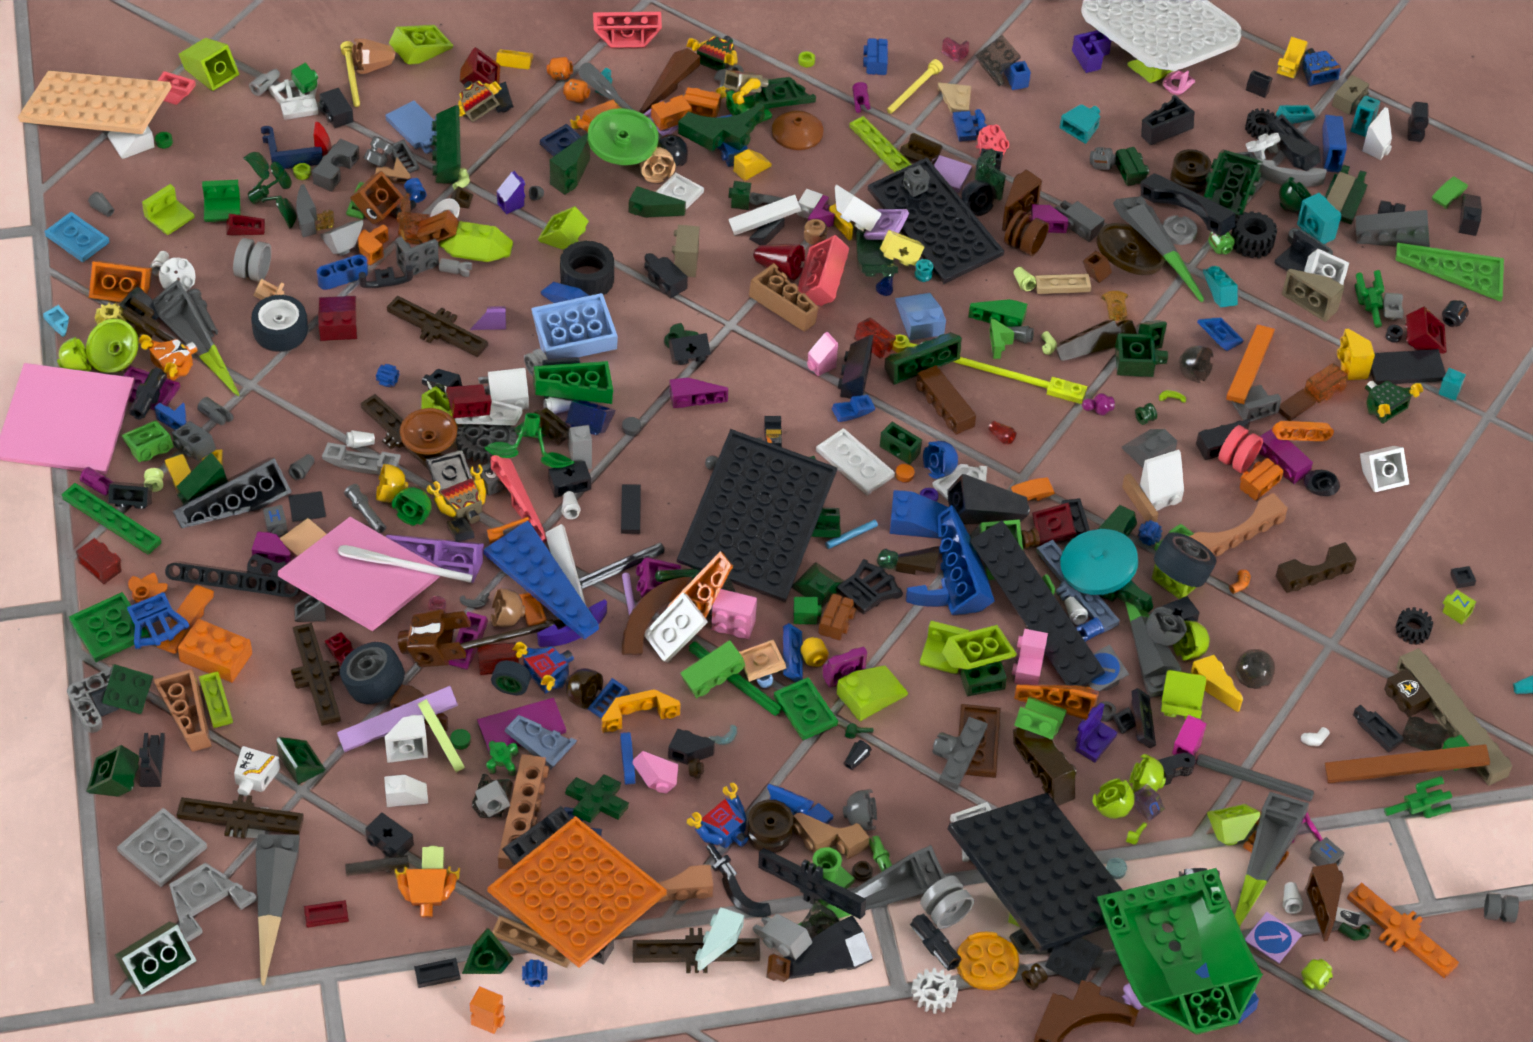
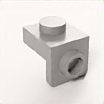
[1382,292,1404,320]

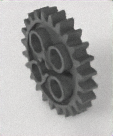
[455,424,517,463]

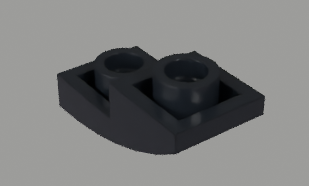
[494,81,514,113]

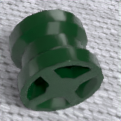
[1135,403,1158,425]

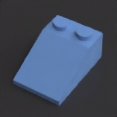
[895,293,946,341]

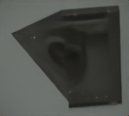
[800,901,839,939]

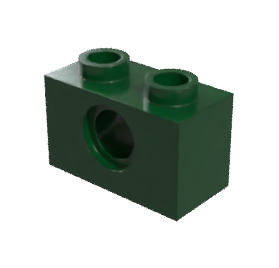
[879,421,922,465]

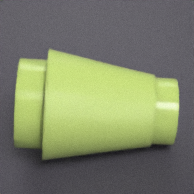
[1013,267,1036,291]

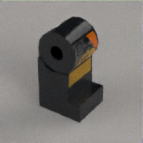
[764,416,782,447]

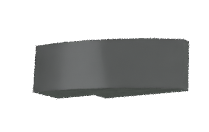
[296,184,318,238]

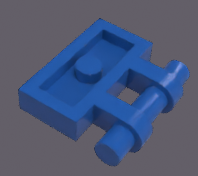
[952,109,987,142]

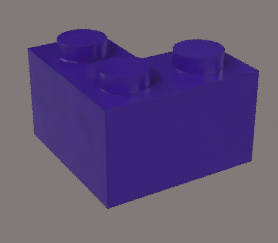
[1072,30,1112,73]

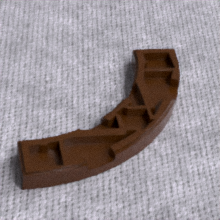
[622,577,692,655]

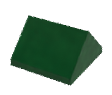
[276,737,326,785]

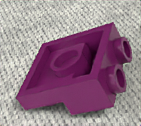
[636,557,681,598]
[822,646,867,688]

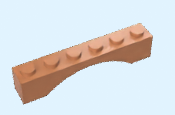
[1189,493,1288,556]
[657,865,713,902]

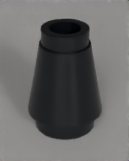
[844,740,872,770]

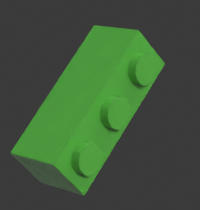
[680,640,746,698]

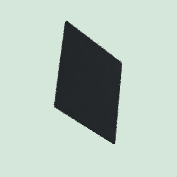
[289,491,326,522]

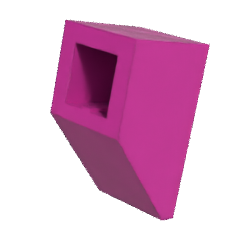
[1172,715,1206,756]

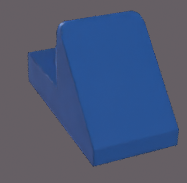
[154,403,187,430]

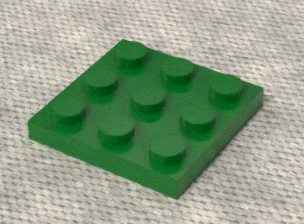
[68,592,150,663]

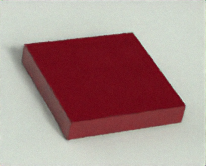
[1032,502,1077,546]

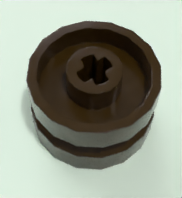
[1170,149,1211,193]
[747,800,793,853]

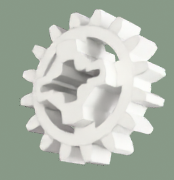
[911,968,958,1014]

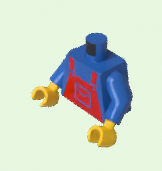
[513,642,574,694]
[687,783,749,848]

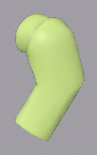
[1041,331,1057,355]

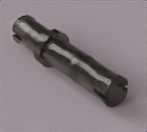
[345,855,409,877]

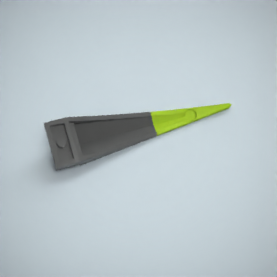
[152,280,239,396]
[1235,792,1309,927]

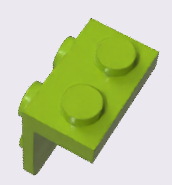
[1161,670,1206,719]

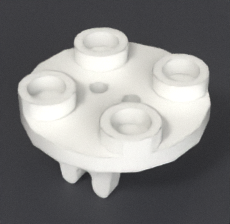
[1245,133,1281,159]
[158,257,196,291]

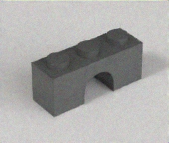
[312,139,359,192]

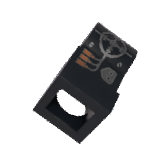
[1158,752,1196,786]

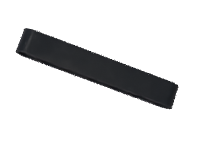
[165,561,301,597]

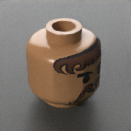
[804,219,828,245]

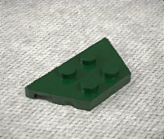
[753,77,816,109]

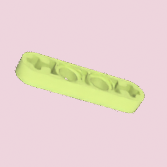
[418,699,465,773]

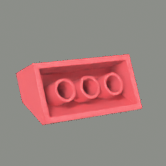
[798,235,849,306]

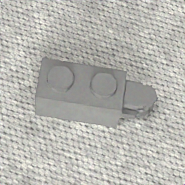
[753,913,812,960]

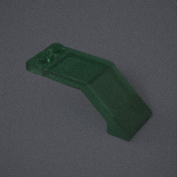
[855,229,898,277]

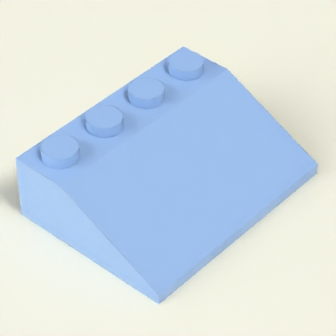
[531,293,618,359]

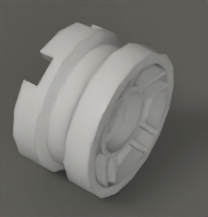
[524,349,547,376]

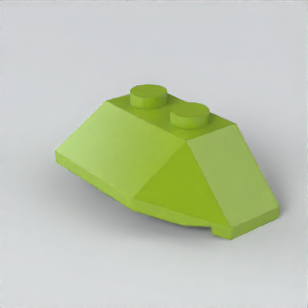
[439,221,513,262]

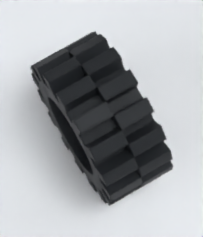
[1245,108,1277,139]
[1395,607,1433,645]

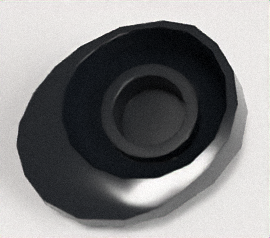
[1304,469,1340,496]

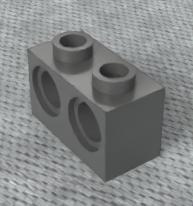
[172,421,216,461]

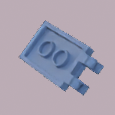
[385,101,435,154]

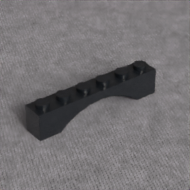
[1141,173,1235,236]

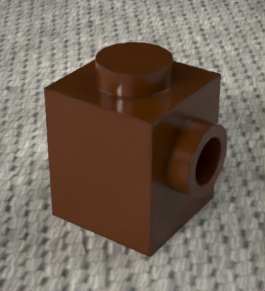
[1083,250,1112,283]

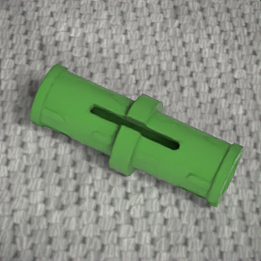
[869,836,892,871]

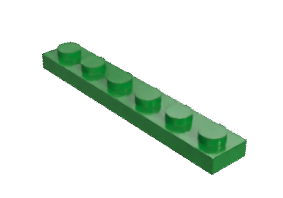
[61,483,162,555]

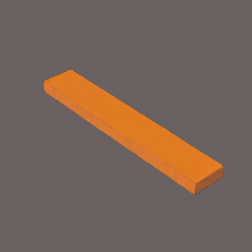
[1226,324,1275,404]

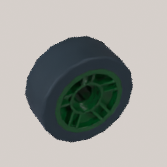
[491,661,531,696]

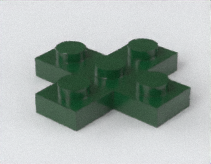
[565,774,629,823]

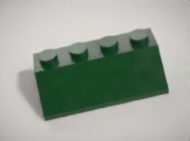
[431,105,461,184]
[884,332,962,385]

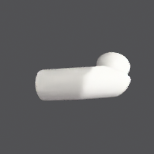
[1301,727,1330,747]

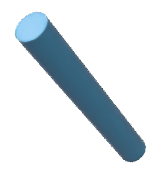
[825,519,878,549]

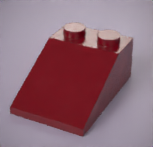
[318,296,357,341]

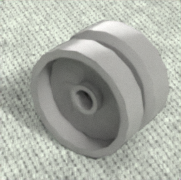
[233,238,272,282]
[920,876,975,929]

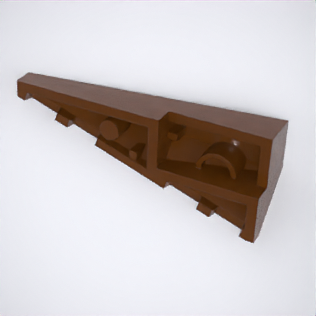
[639,48,700,114]

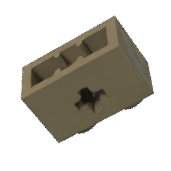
[1332,75,1369,115]

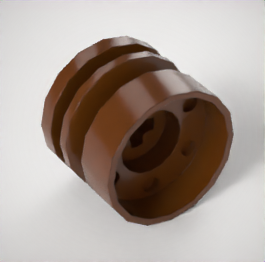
[1004,210,1049,256]

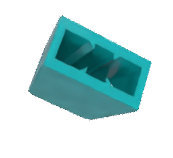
[1350,96,1381,137]
[1060,104,1100,144]

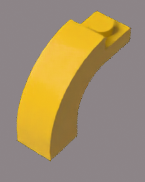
[1277,37,1308,78]

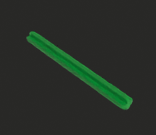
[689,641,782,716]

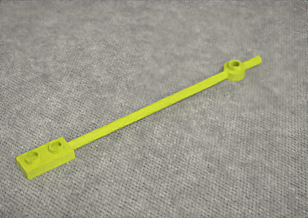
[873,333,1088,404]

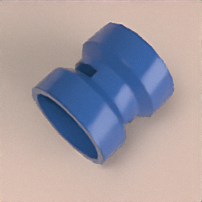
[404,178,427,203]

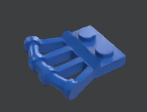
[127,592,190,649]

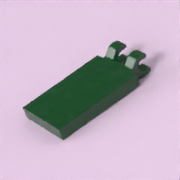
[1325,165,1368,225]

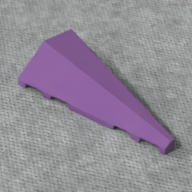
[386,534,484,583]

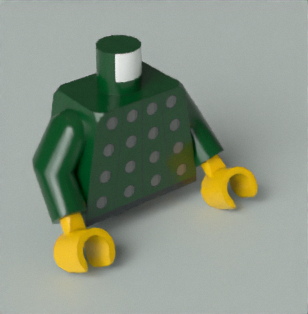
[1365,381,1423,424]

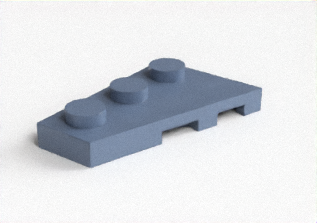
[505,715,577,770]

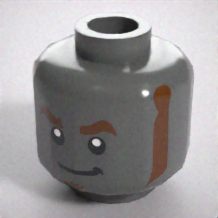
[1090,147,1116,170]

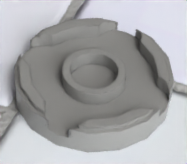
[1163,215,1197,245]

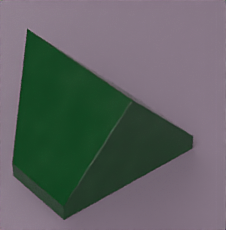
[462,928,513,974]

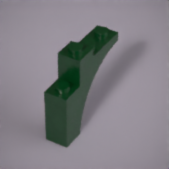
[678,103,765,152]

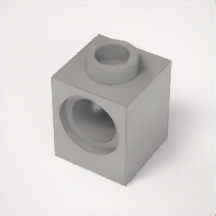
[475,780,511,817]

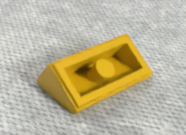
[496,49,533,70]

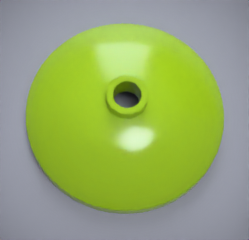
[86,319,139,374]

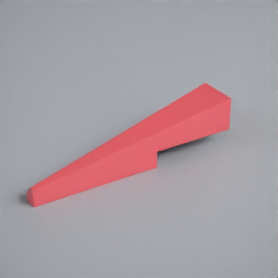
[490,455,547,543]

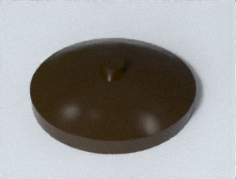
[1096,223,1165,275]

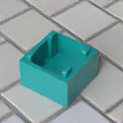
[1297,193,1342,244]

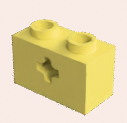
[880,230,924,266]

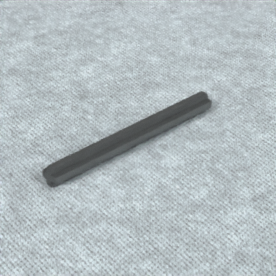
[1196,754,1314,802]

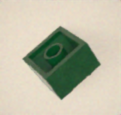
[86,745,140,797]

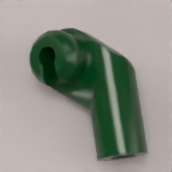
[1338,922,1371,941]

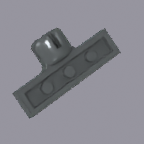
[932,717,988,789]

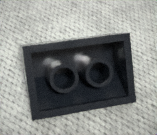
[838,335,874,399]

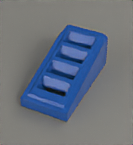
[588,678,630,719]

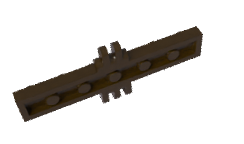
[387,295,488,357]
[361,394,442,469]
[291,623,341,726]
[176,794,304,839]
[632,928,760,973]

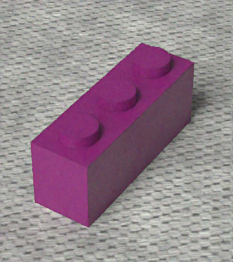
[1259,429,1313,484]

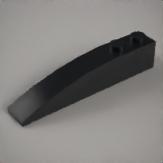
[172,458,292,528]

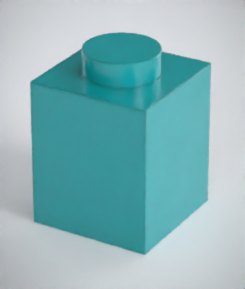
[1438,368,1466,401]

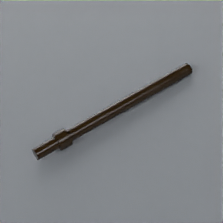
[460,619,566,650]

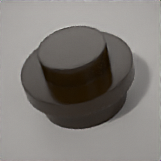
[688,758,704,779]
[852,861,873,881]

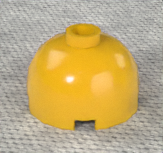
[376,464,408,503]

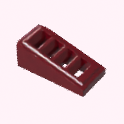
[226,213,265,236]

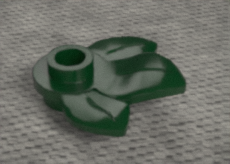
[664,323,698,352]

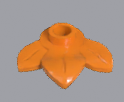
[128,572,168,603]

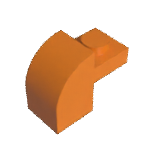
[358,224,389,265]

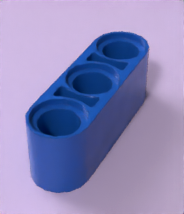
[317,255,368,290]

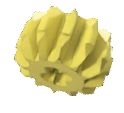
[95,302,127,325]

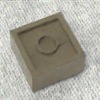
[672,225,700,277]

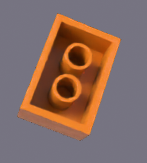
[178,619,252,683]

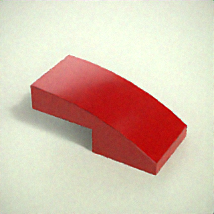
[313,122,332,156]

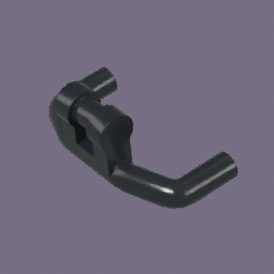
[359,265,413,288]

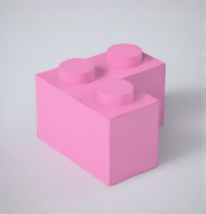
[1012,629,1048,685]

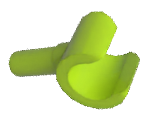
[1126,822,1147,845]

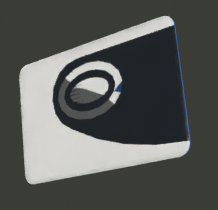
[1335,907,1360,927]

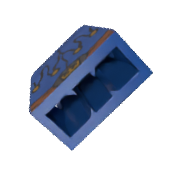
[1302,48,1341,86]

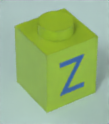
[1442,589,1476,625]

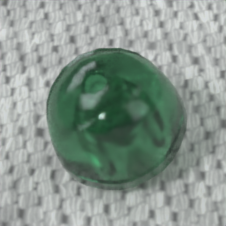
[877,548,899,569]

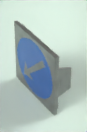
[1088,644,1129,692]

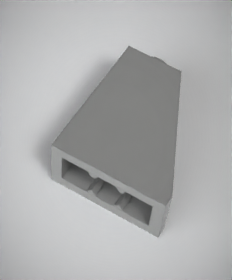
[567,425,592,469]

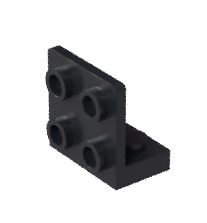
[1274,230,1327,272]
[1045,937,1104,985]

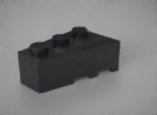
[1141,95,1195,145]

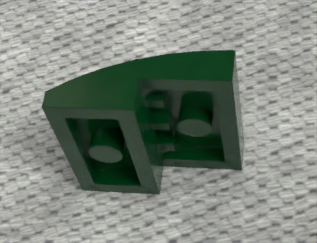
[812,508,841,537]

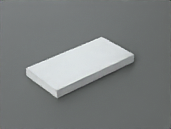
[816,428,895,496]

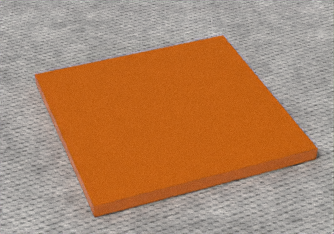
[487,816,667,968]

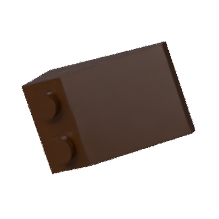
[1002,169,1042,231]
[1305,863,1344,942]

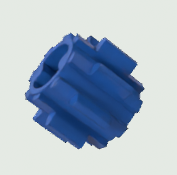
[376,364,400,387]
[1138,520,1162,546]
[522,959,548,987]

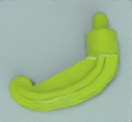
[1159,390,1186,403]

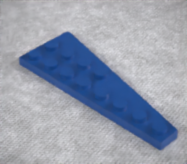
[483,521,599,639]

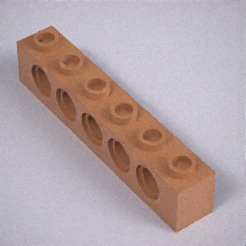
[498,754,549,870]

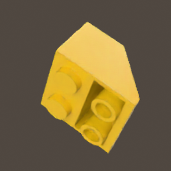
[1337,329,1375,380]

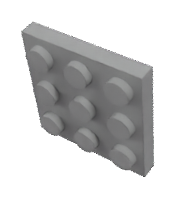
[117,808,207,887]

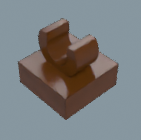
[766,953,791,982]

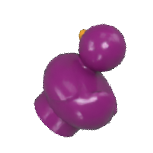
[1082,393,1115,416]

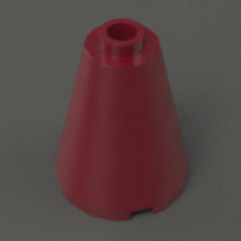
[753,244,805,280]

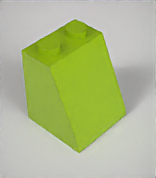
[179,38,240,91]

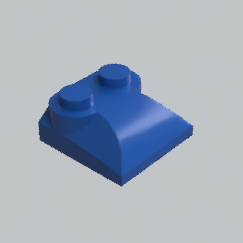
[767,784,814,816]

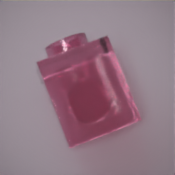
[941,37,969,62]

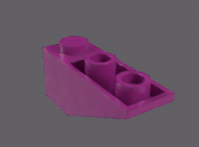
[669,377,728,408]

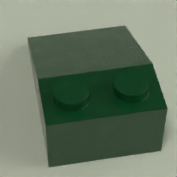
[549,133,590,195]

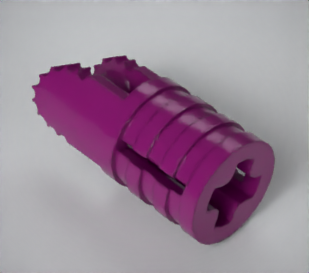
[852,82,871,113]
[80,467,113,496]

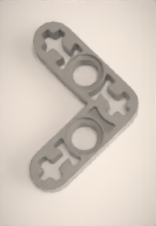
[67,668,111,733]

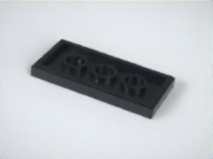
[1370,349,1446,385]

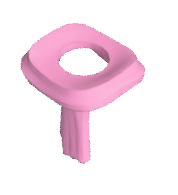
[1162,70,1195,95]

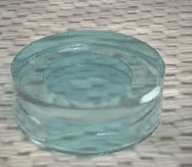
[1106,858,1127,879]

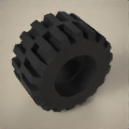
[1231,211,1277,258]

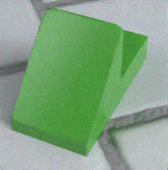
[989,319,1015,359]

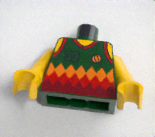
[686,36,738,71]

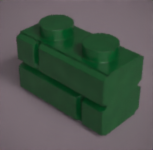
[1115,147,1149,186]

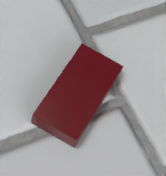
[304,900,349,928]

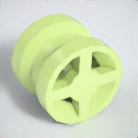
[144,468,164,492]

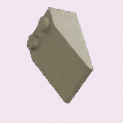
[1282,269,1344,322]

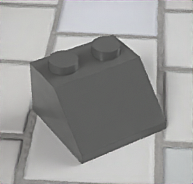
[1122,429,1178,468]

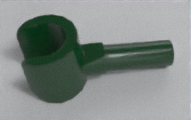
[845,723,874,739]

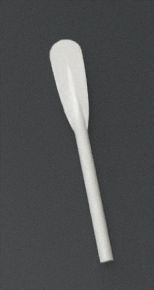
[338,545,473,583]

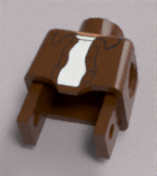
[397,609,471,667]

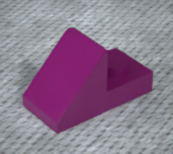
[808,195,835,227]

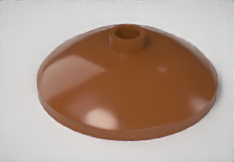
[772,110,824,150]
[400,408,457,454]

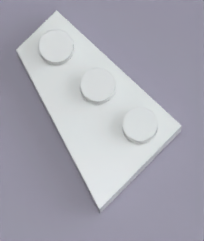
[455,400,523,425]

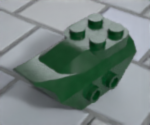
[1204,149,1263,219]

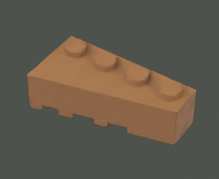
[749,264,818,332]

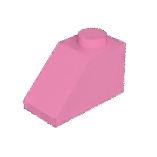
[807,332,838,376]
[633,751,678,794]

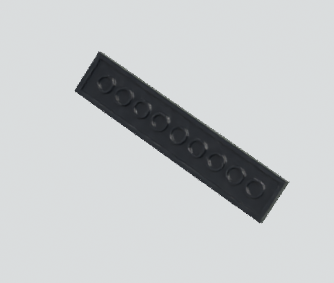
[970,520,1105,687]

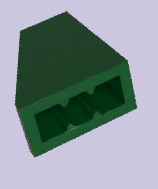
[176,452,227,504]

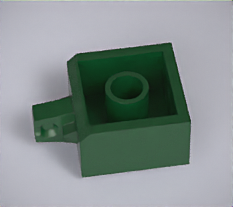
[1115,333,1168,377]

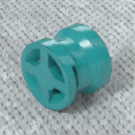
[915,259,933,282]

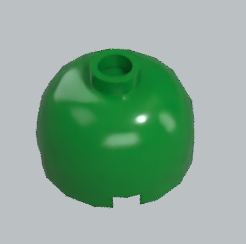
[392,487,432,526]

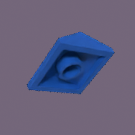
[1197,317,1244,351]

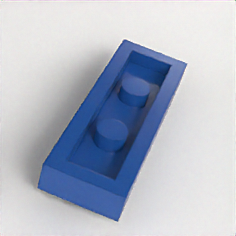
[783,623,803,682]

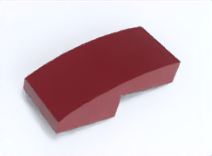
[324,632,354,666]

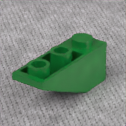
[968,299,1028,327]

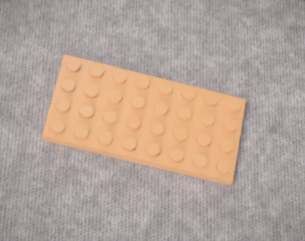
[18,71,172,134]

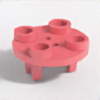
[976,124,1009,155]

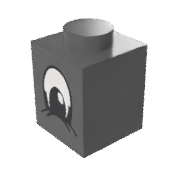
[476,462,505,496]

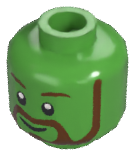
[1208,232,1235,254]

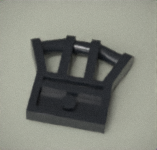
[836,559,903,615]

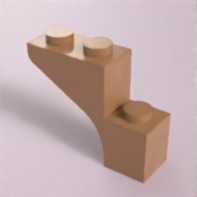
[793,813,869,859]

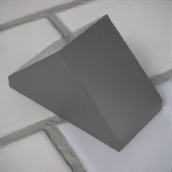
[295,595,326,622]

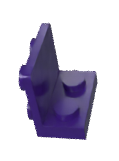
[1075,703,1118,763]

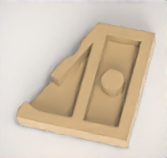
[938,83,971,113]

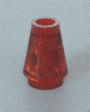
[988,421,1017,444]

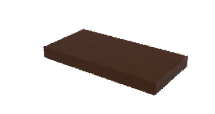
[958,704,1001,778]

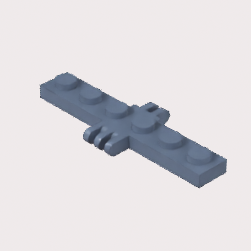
[1036,540,1120,632]

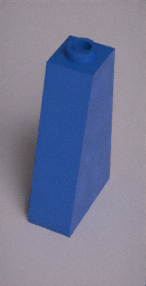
[1322,115,1347,173]

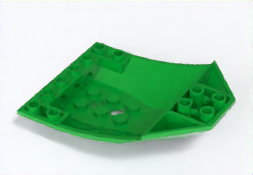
[1097,868,1263,1035]

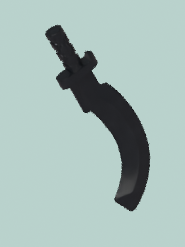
[706,843,771,917]

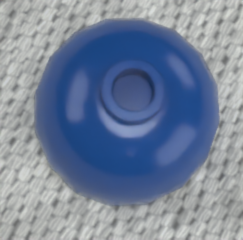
[923,441,958,479]

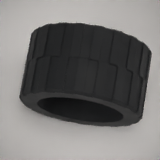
[560,240,614,296]

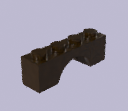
[1275,542,1357,593]

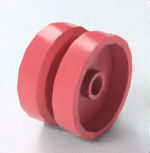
[1218,425,1263,473]

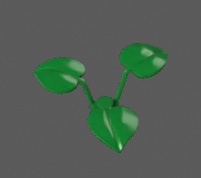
[485,413,574,468]

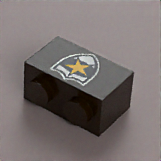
[1384,669,1431,718]

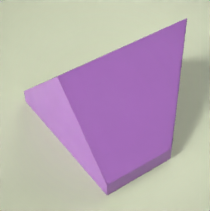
[470,306,506,330]

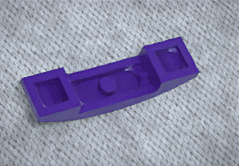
[537,599,607,647]

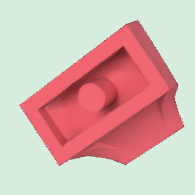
[157,71,196,105]

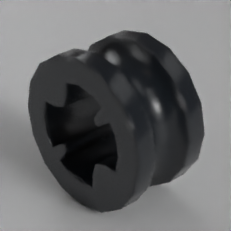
[1385,325,1403,343]

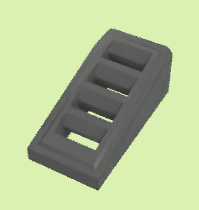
[390,139,420,173]

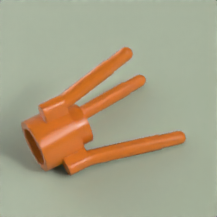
[487,517,529,544]

